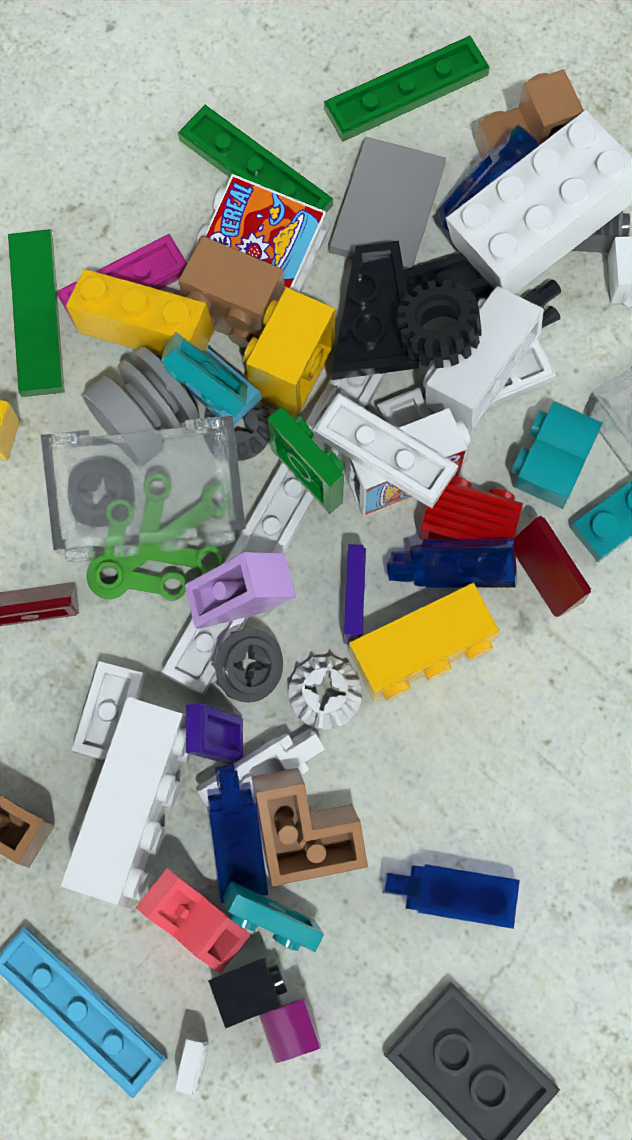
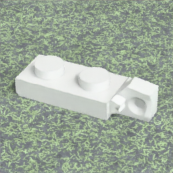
[196,728,325,830]

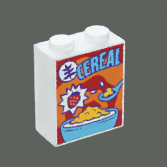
[196,174,331,293]
[346,408,471,516]

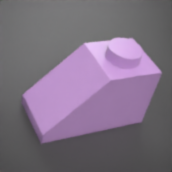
[185,552,296,628]

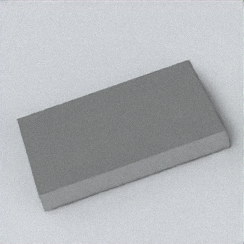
[329,137,446,271]

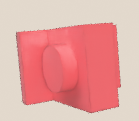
[136,868,251,974]

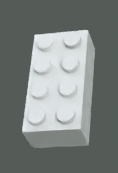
[446,110,632,294]
[60,696,191,909]

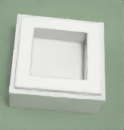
[174,1037,209,1095]

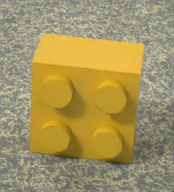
[243,287,335,416]

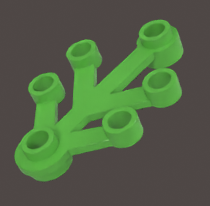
[86,473,238,601]

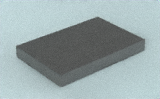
[384,982,560,1140]

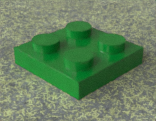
[267,407,345,514]

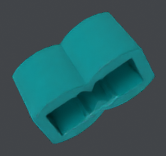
[511,401,603,509]

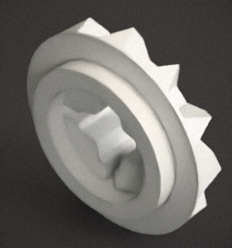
[289,655,362,730]

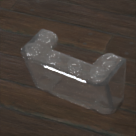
[40,416,246,563]

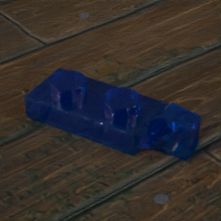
[438,124,539,232]
[387,538,518,588]
[206,764,268,904]
[382,864,520,929]

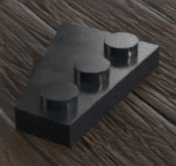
[331,240,420,380]

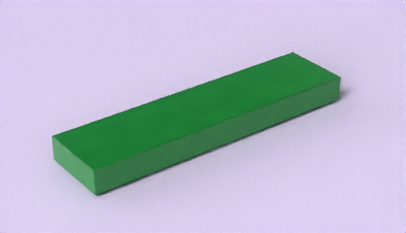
[324,35,490,142]
[178,104,333,212]
[8,229,65,397]

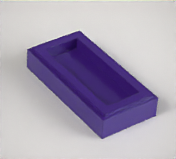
[344,544,366,644]
[186,703,243,764]

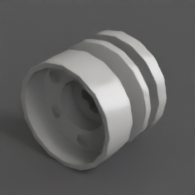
[81,346,200,467]

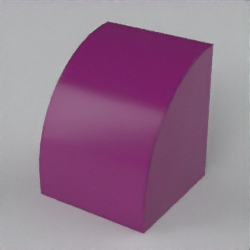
[259,998,321,1063]

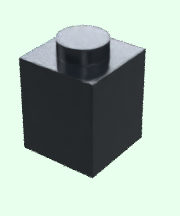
[208,958,288,1029]

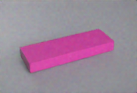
[56,234,187,329]

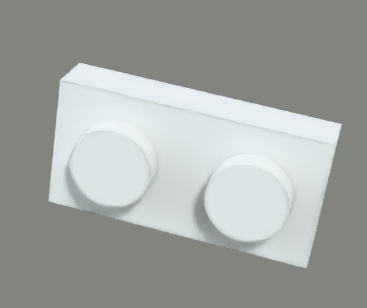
[71,661,145,761]

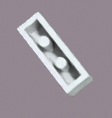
[423,286,544,432]

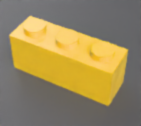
[66,269,214,357]
[349,583,500,701]

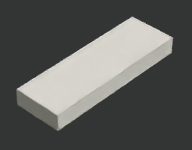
[313,393,458,508]

